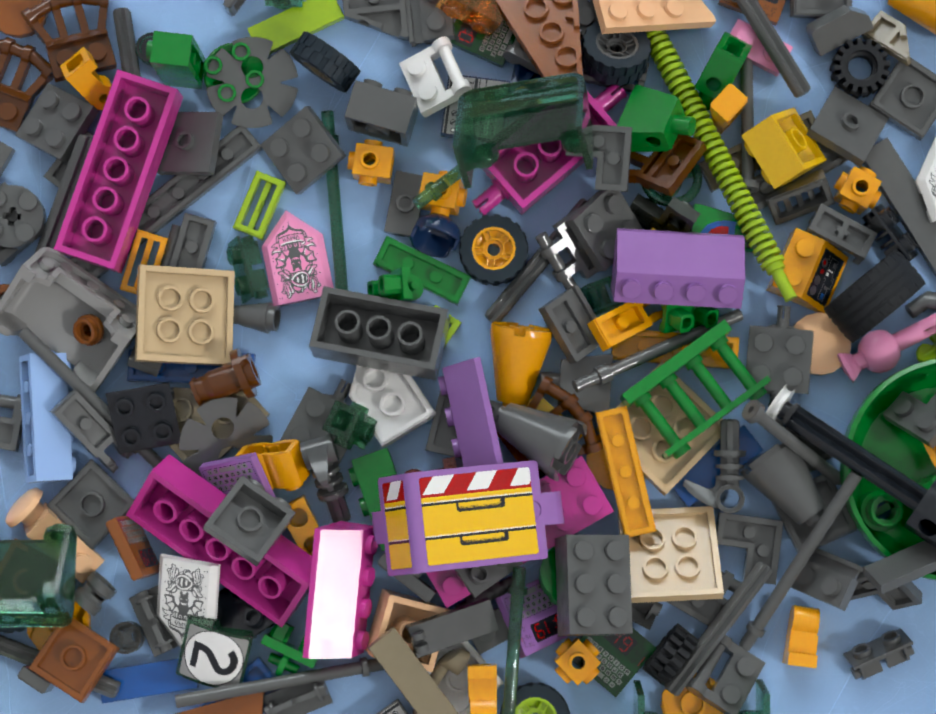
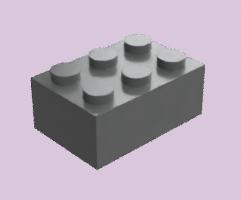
[555,534,633,636]

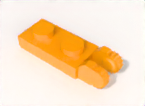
[587,303,663,352]

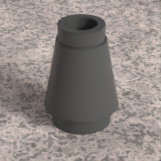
[233,302,281,334]

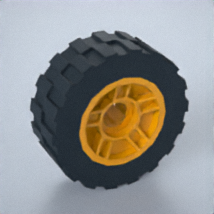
[459,214,528,286]

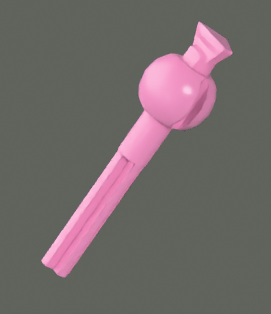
[837,313,936,383]

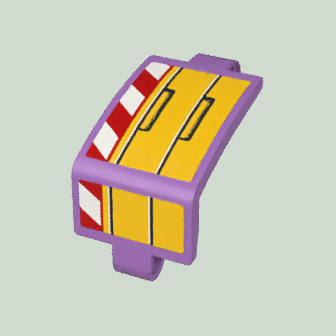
[371,460,564,576]

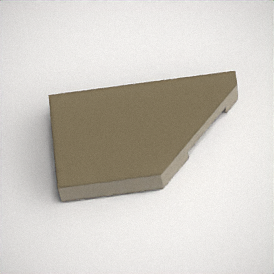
[862,10,911,66]

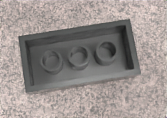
[309,286,450,381]

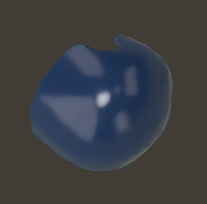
[410,213,461,258]

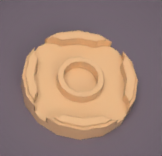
[793,312,852,375]

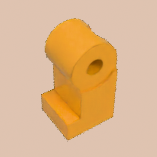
[60,47,112,111]
[287,495,319,556]
[782,605,820,668]
[467,663,497,714]

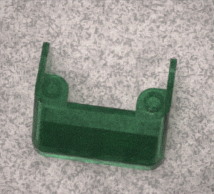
[452,73,594,189]

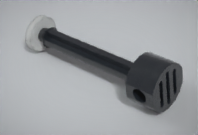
[765,384,936,548]

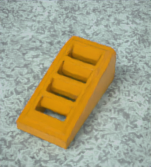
[710,84,748,134]

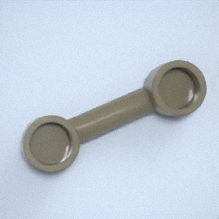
[413,648,470,714]

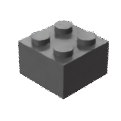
[344,79,418,147]

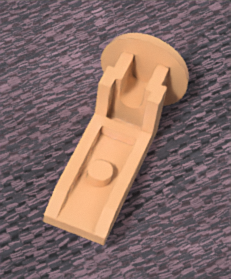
[5,488,105,584]

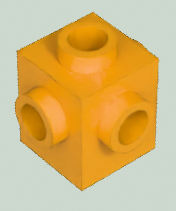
[347,139,395,187]
[833,166,882,215]
[417,170,467,217]
[554,637,601,686]

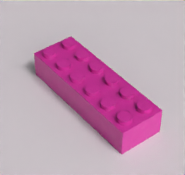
[54,69,183,274]
[126,454,312,628]
[427,456,614,608]

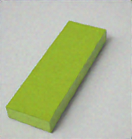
[247,0,345,55]

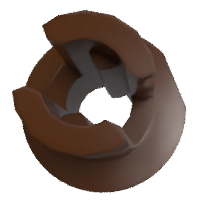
[189,348,261,406]

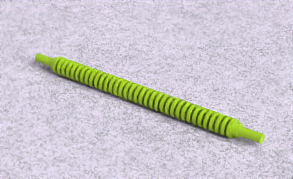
[645,30,797,302]

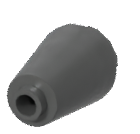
[494,403,587,482]
[740,443,826,527]

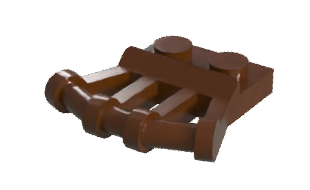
[21,0,117,83]
[0,37,54,133]
[629,134,707,197]
[497,375,604,479]

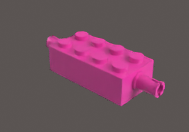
[471,84,627,216]

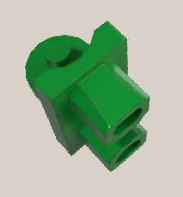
[367,267,423,302]
[659,305,719,333]
[261,623,319,676]

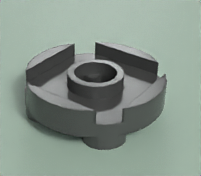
[0,185,46,249]

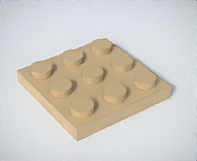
[135,264,235,366]
[595,362,723,496]
[617,506,724,603]

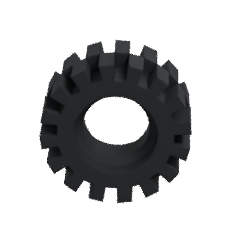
[829,38,890,99]
[643,624,699,685]

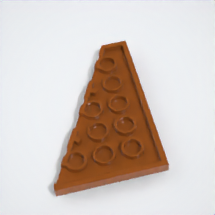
[492,0,583,100]

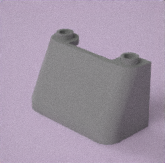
[0,247,136,392]

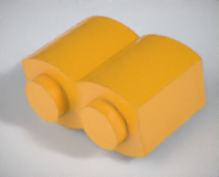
[235,439,310,491]

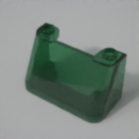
[0,523,77,627]

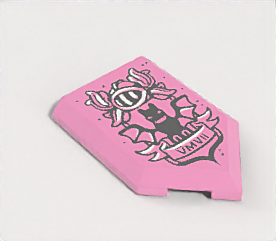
[261,210,334,307]

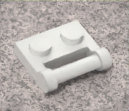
[399,36,472,118]

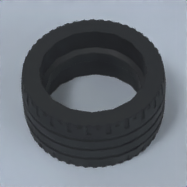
[824,249,926,343]

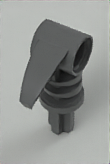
[683,419,746,513]
[300,433,351,523]

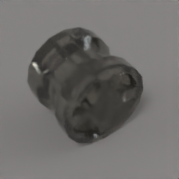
[109,621,145,654]

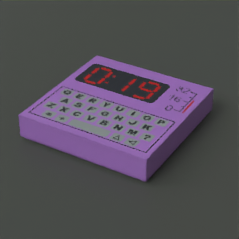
[198,452,276,498]
[495,579,568,658]

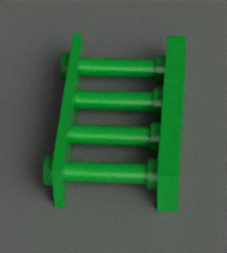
[619,319,771,460]

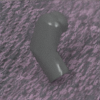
[905,291,936,319]

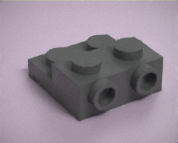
[203,475,296,567]

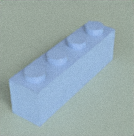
[19,353,76,483]

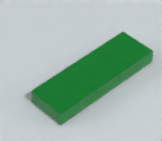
[373,236,471,306]

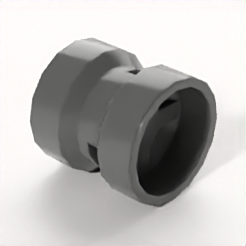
[71,571,117,616]

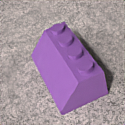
[611,228,745,309]
[438,357,503,467]

